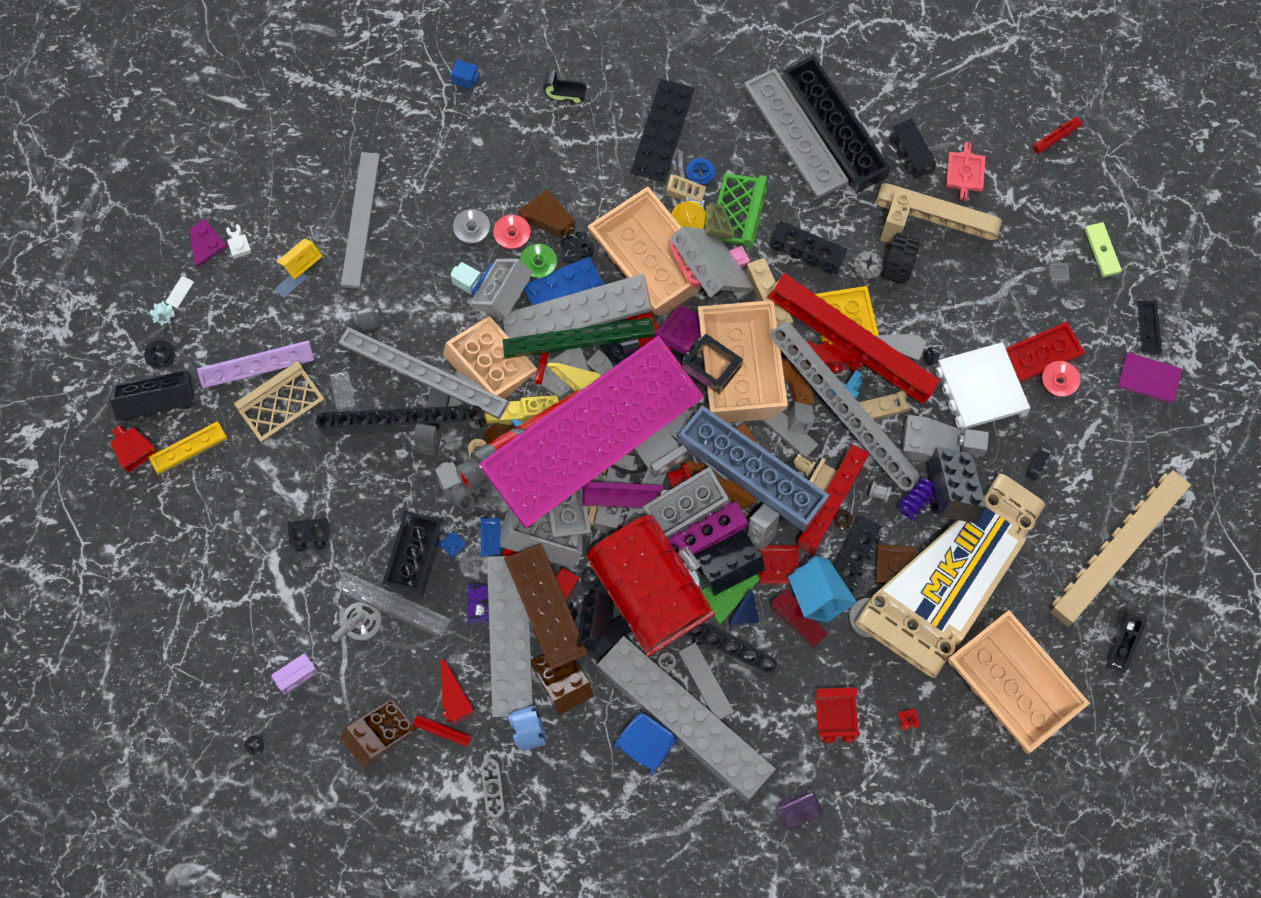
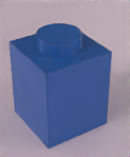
[451,60,480,90]

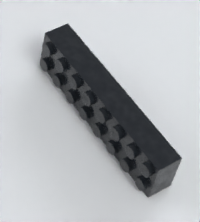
[782,56,891,193]

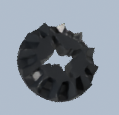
[144,340,175,370]

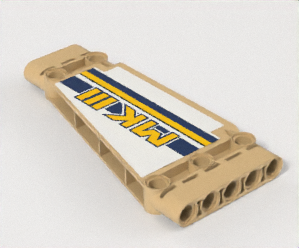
[855,474,1045,678]

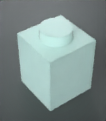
[451,262,481,294]

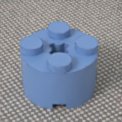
[508,705,547,751]

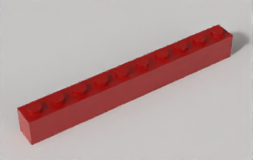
[767,273,940,404]

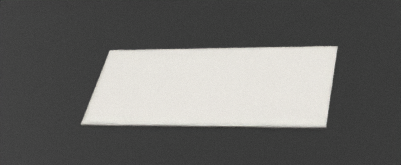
[165,276,194,308]

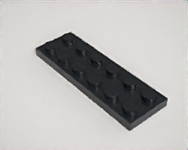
[631,79,695,183]

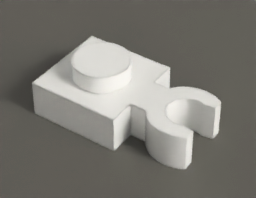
[226,224,251,259]

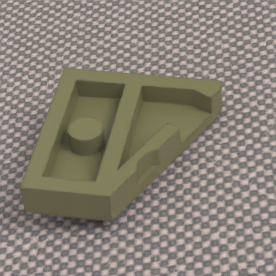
[705,203,735,240]

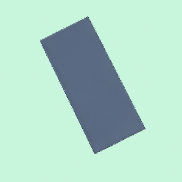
[275,273,308,298]

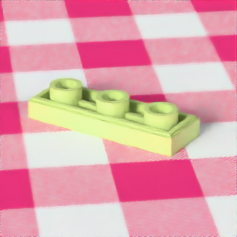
[1085,222,1122,278]

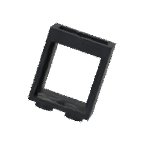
[682,334,743,395]

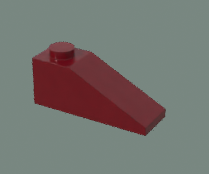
[770,589,827,648]

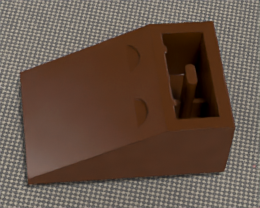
[531,654,594,715]
[340,699,416,769]

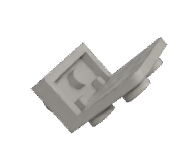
[634,428,688,478]

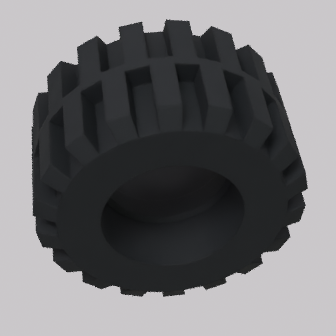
[884,233,920,283]

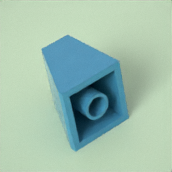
[788,557,857,623]

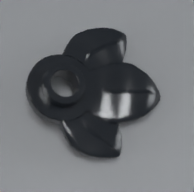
[561,230,595,262]

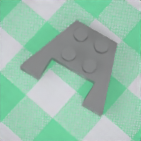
[526,348,589,399]

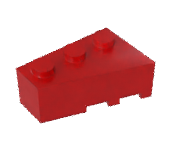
[805,341,864,377]

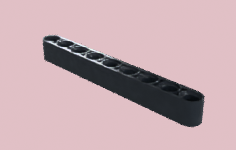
[315,405,487,436]

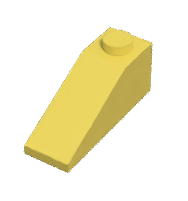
[547,363,601,392]

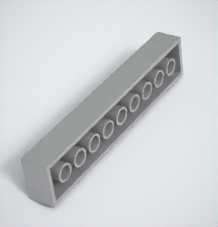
[597,636,776,803]

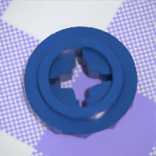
[686,158,715,185]

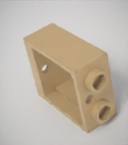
[880,190,914,244]

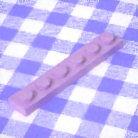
[197,341,314,388]

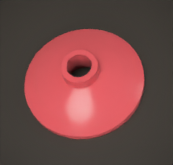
[493,215,530,249]
[1042,361,1080,397]

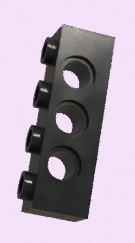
[770,220,848,275]
[835,516,883,594]

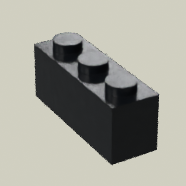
[890,119,937,179]

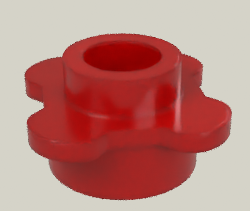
[897,709,920,731]

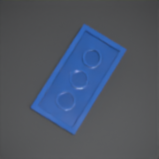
[523,257,604,306]

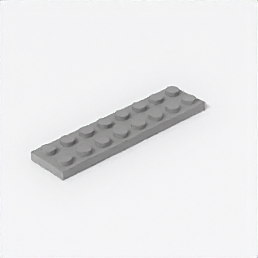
[744,68,849,199]
[503,274,652,338]
[487,556,532,717]

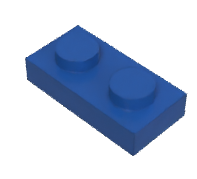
[481,518,501,558]

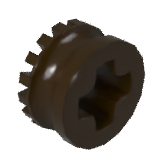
[834,510,852,529]

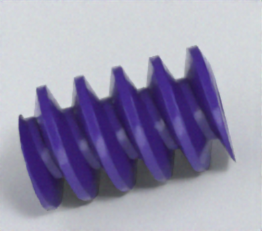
[899,478,936,521]

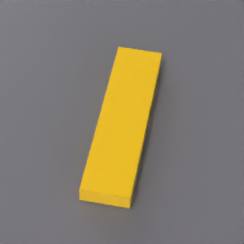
[149,421,227,475]

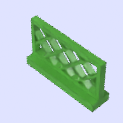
[717,173,768,249]

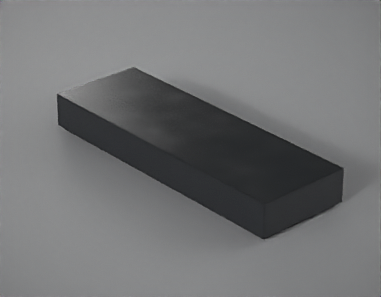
[1137,300,1162,354]

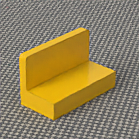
[277,239,323,280]

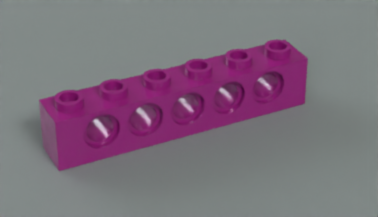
[669,502,749,563]

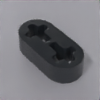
[1027,446,1052,481]

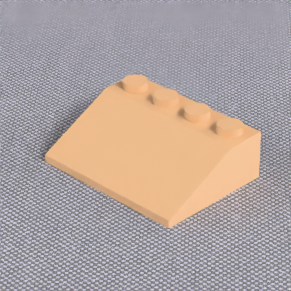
[443,316,537,399]

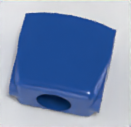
[614,712,678,776]

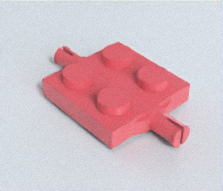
[946,142,986,201]

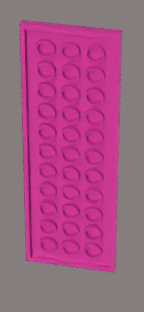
[478,335,704,529]

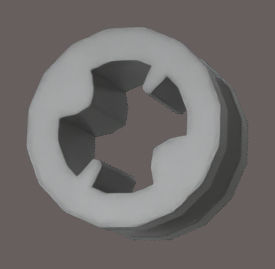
[658,652,676,672]

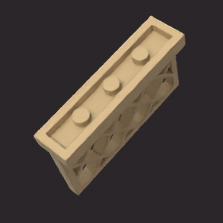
[234,361,325,443]

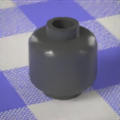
[354,305,384,332]

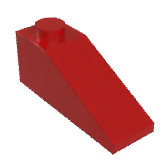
[440,659,474,726]

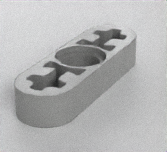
[481,759,505,819]

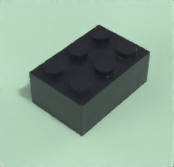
[694,530,765,596]

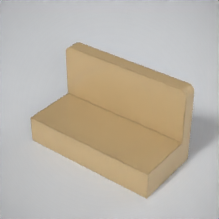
[810,458,837,492]

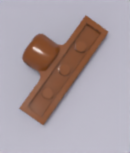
[782,335,814,405]

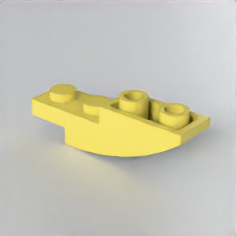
[485,396,558,425]

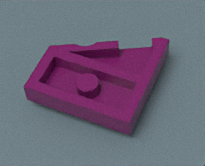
[189,219,227,268]

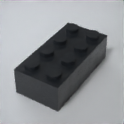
[928,447,987,524]
[382,511,444,599]

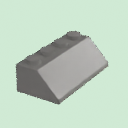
[643,467,733,540]
[500,507,582,568]

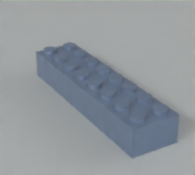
[678,405,830,532]

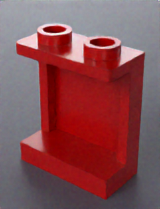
[814,688,860,743]

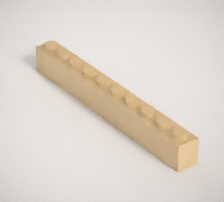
[1050,470,1191,628]

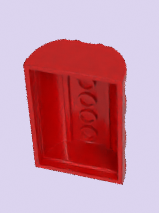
[586,515,716,658]

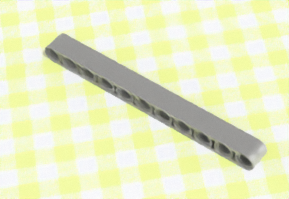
[771,322,920,491]

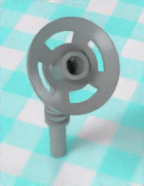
[331,601,382,642]

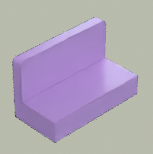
[272,654,318,695]

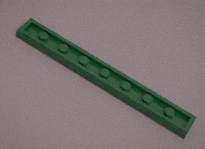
[502,317,655,359]

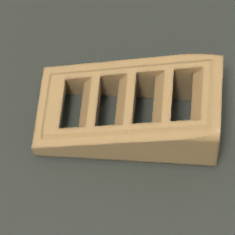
[666,174,706,201]

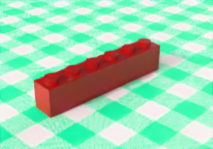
[796,444,869,556]

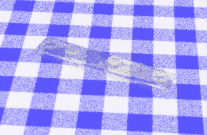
[335,572,451,638]

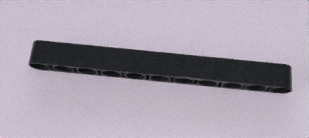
[581,569,777,678]

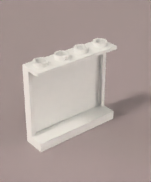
[935,342,1030,433]

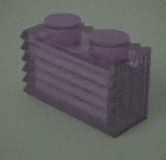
[775,790,824,832]

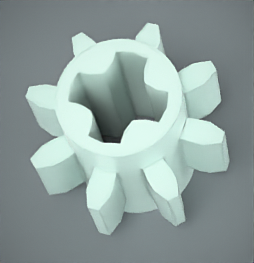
[150,301,175,326]

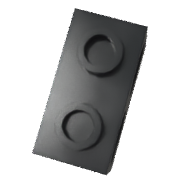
[288,518,331,552]

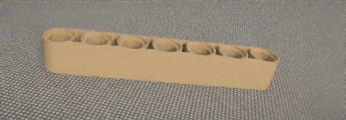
[876,183,1002,240]

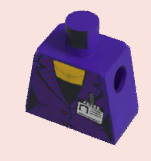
[467,583,489,625]

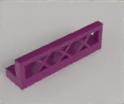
[582,482,663,509]

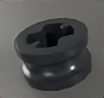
[244,736,264,755]

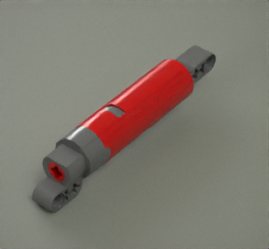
[450,389,581,511]

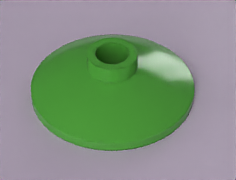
[520,244,557,278]

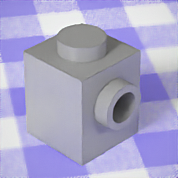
[788,402,815,435]
[958,429,989,456]

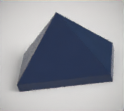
[729,589,759,629]

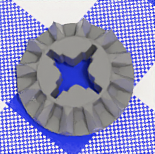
[854,250,883,279]

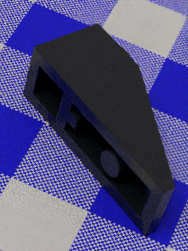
[577,591,615,647]
[1106,608,1148,673]
[584,615,633,664]

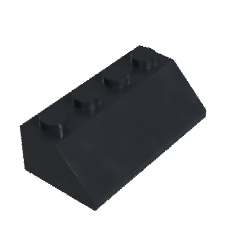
[110,370,193,421]

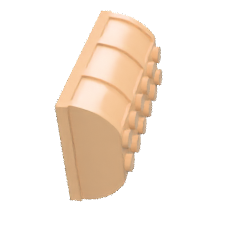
[588,187,703,315]
[698,300,788,423]
[948,610,1090,754]

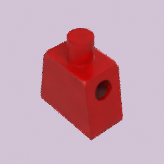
[110,425,157,474]

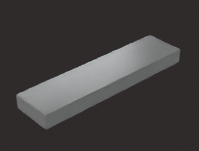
[678,643,734,720]

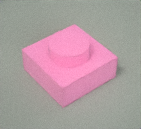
[729,246,750,268]

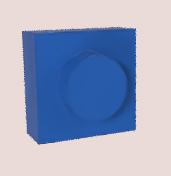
[439,531,467,559]

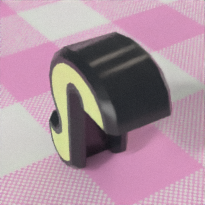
[543,70,587,104]

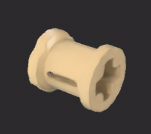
[794,453,816,477]

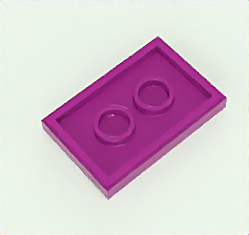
[654,305,701,355]
[1117,352,1182,404]

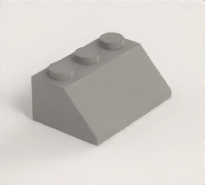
[470,259,533,318]

